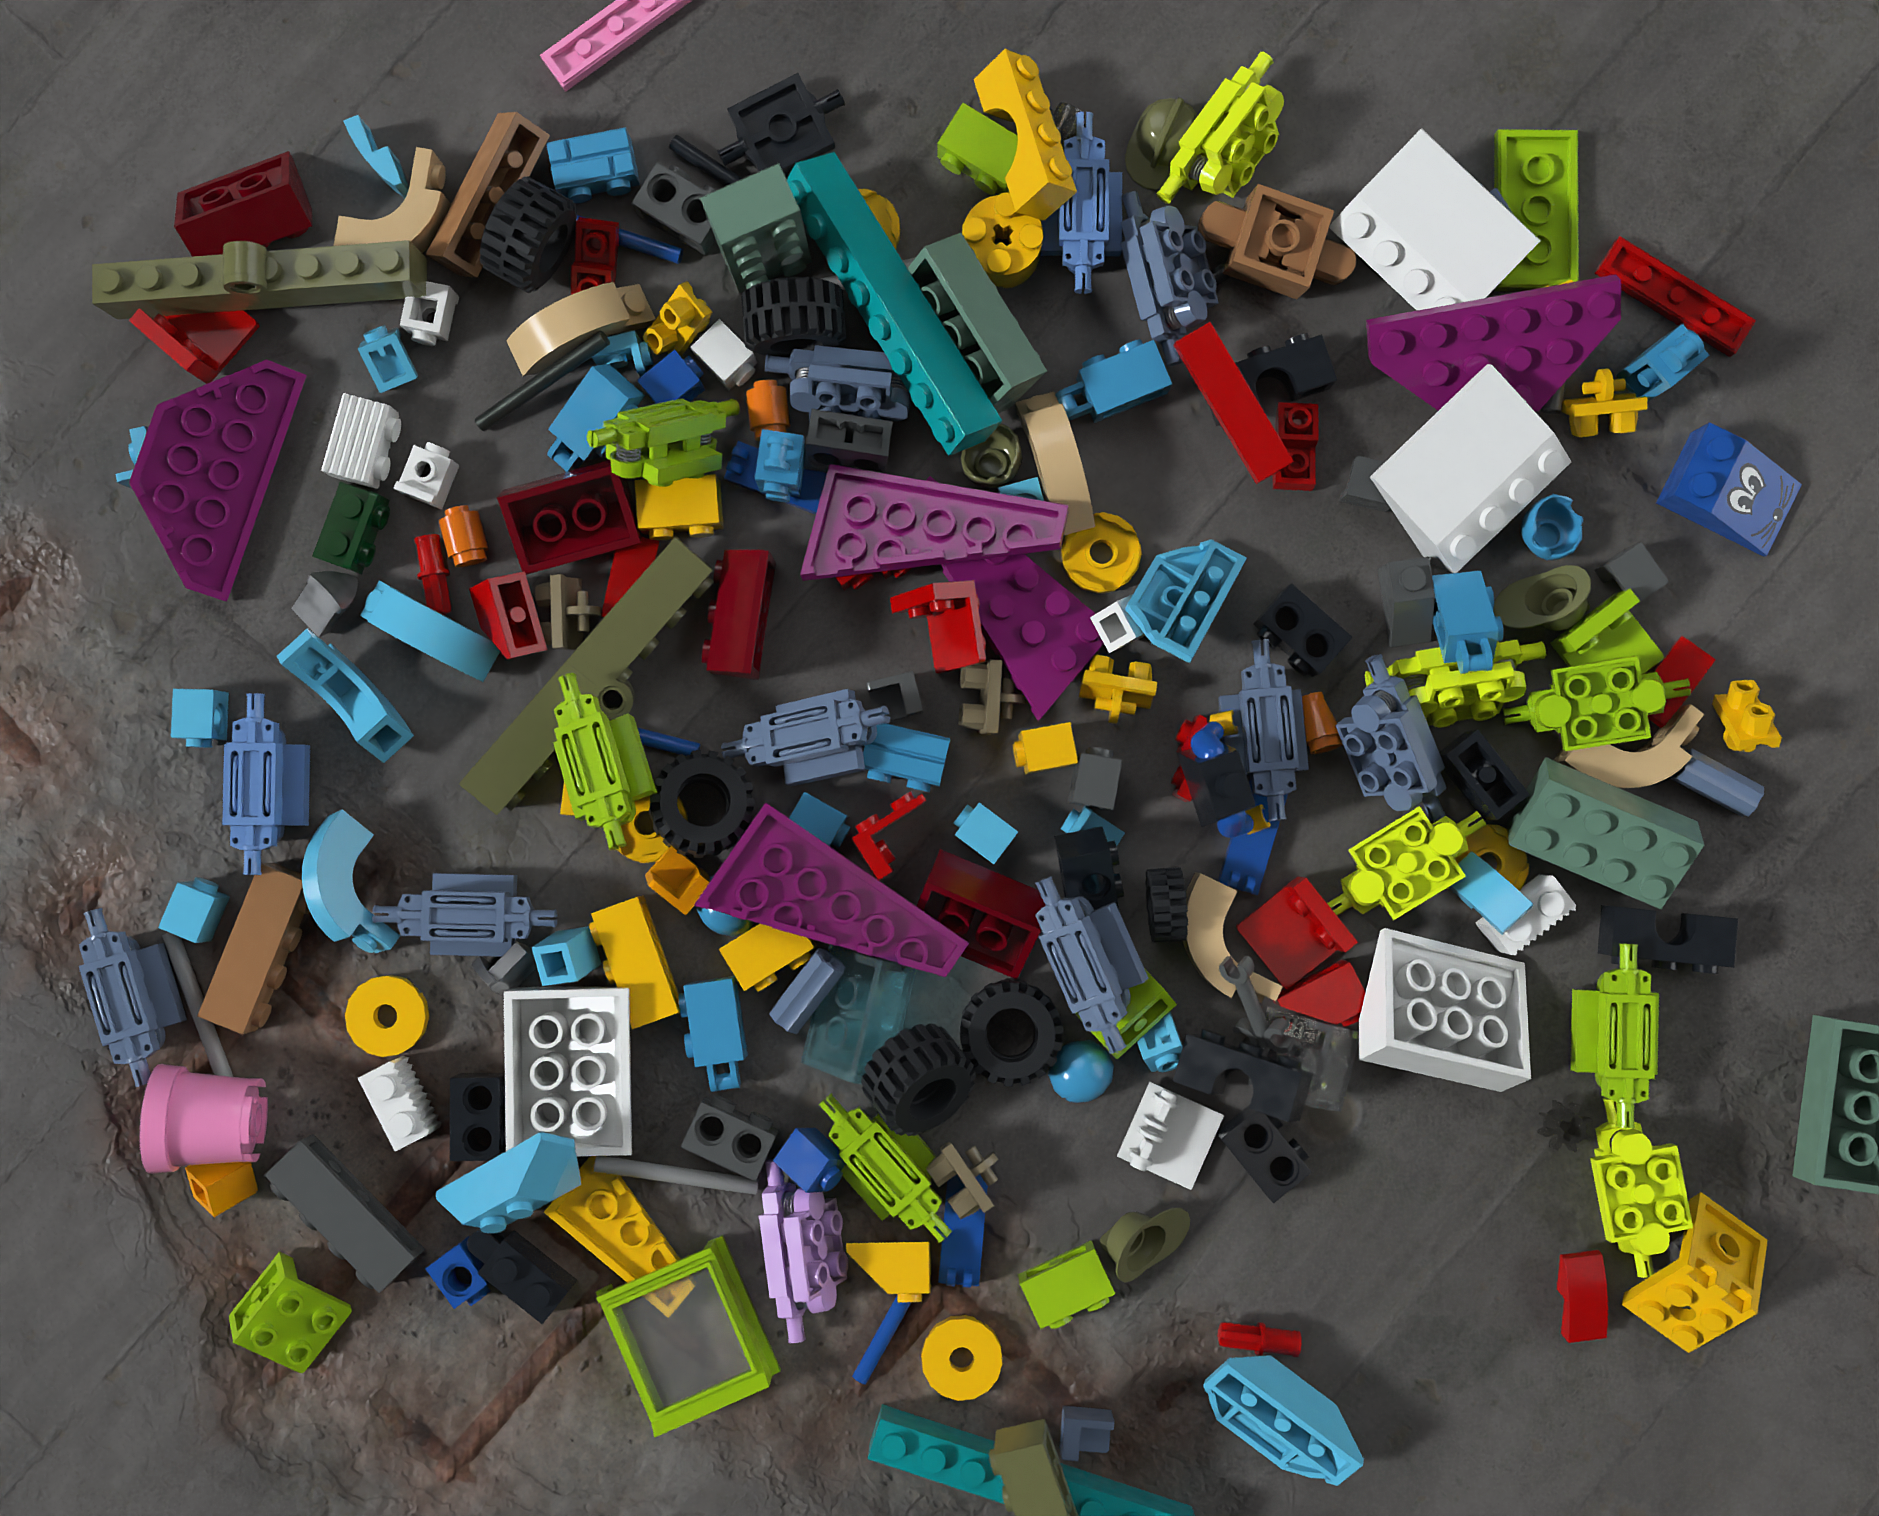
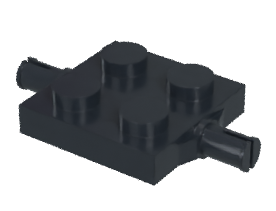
[717,73,845,174]

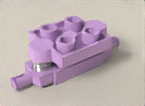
[759,1159,848,1343]

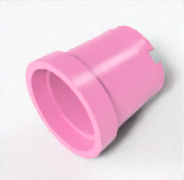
[140,1064,268,1173]

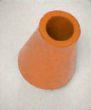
[1302,692,1342,754]

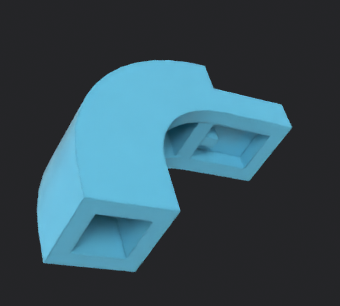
[360,580,500,682]
[277,629,414,763]
[302,809,400,954]

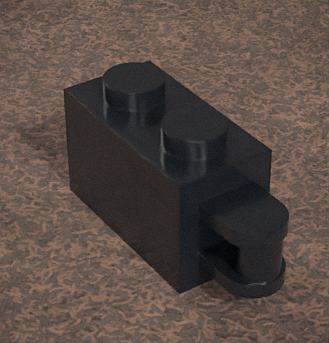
[467,1228,577,1325]

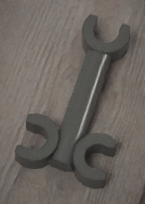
[1219,956,1296,1053]

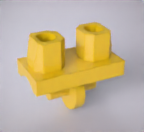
[643,281,713,356]
[1562,368,1648,437]
[1079,655,1157,724]
[1712,680,1782,752]

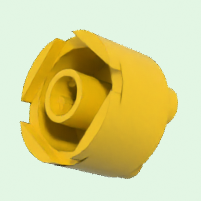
[962,192,1043,288]

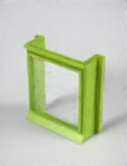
[596,1235,781,1438]

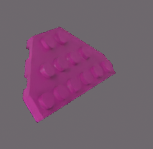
[1366,275,1621,411]
[129,359,307,602]

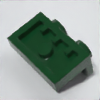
[312,482,390,575]

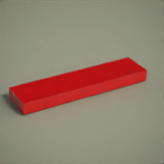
[1594,236,1756,357]
[1173,322,1294,485]

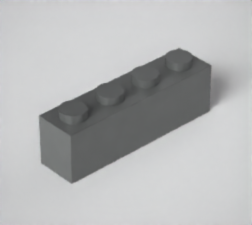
[264,1134,426,1293]

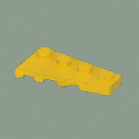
[544,1156,697,1318]

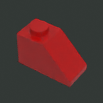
[469,571,547,660]
[1273,960,1365,1027]

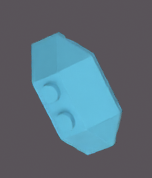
[1125,539,1247,663]
[436,1132,581,1233]
[1203,1355,1364,1486]

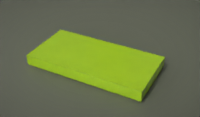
[1494,129,1579,291]

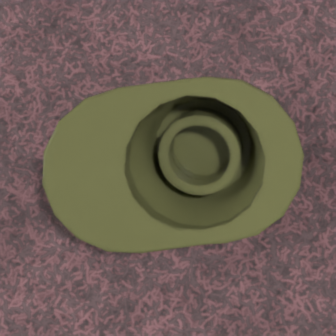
[1125,97,1198,190]
[1494,565,1591,631]
[1100,1208,1190,1282]

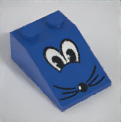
[1656,422,1802,557]

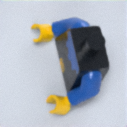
[1177,710,1271,838]

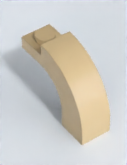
[334,147,451,253]
[506,282,655,376]
[1016,392,1095,536]
[1554,704,1704,789]
[1183,872,1283,1003]

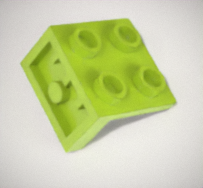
[1550,588,1664,674]
[229,1251,352,1373]

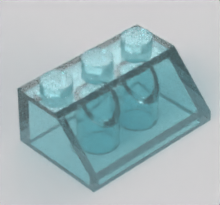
[801,944,917,1084]

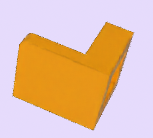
[645,846,711,915]
[185,1162,258,1217]

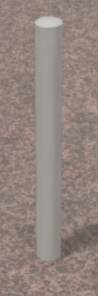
[162,933,234,1077]
[593,1156,759,1195]

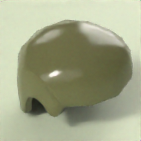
[961,424,1023,488]

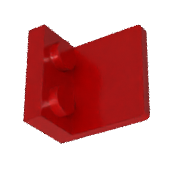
[129,308,260,384]
[890,580,986,673]
[852,791,927,880]
[1236,876,1358,989]

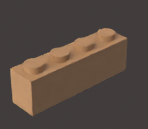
[426,112,550,278]
[197,863,310,1034]

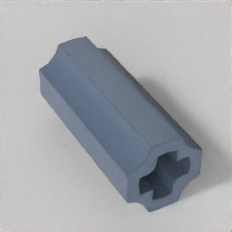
[1670,748,1764,817]
[769,948,846,1034]

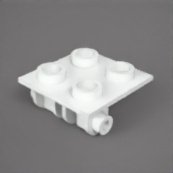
[1117,1081,1224,1190]

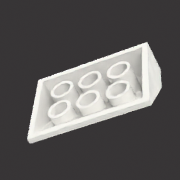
[1329,129,1541,310]
[1370,364,1571,573]
[1359,928,1531,1092]
[504,986,632,1156]

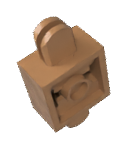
[1198,184,1356,299]

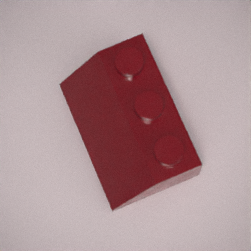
[174,151,312,257]
[497,460,641,575]
[702,549,776,680]
[917,849,1045,980]

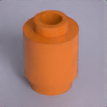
[746,380,790,441]
[439,505,488,568]

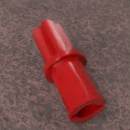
[414,534,452,615]
[1217,1322,1302,1357]

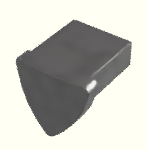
[291,571,358,637]
[472,942,537,995]

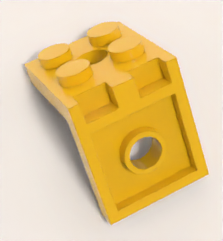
[1622,1192,1768,1353]

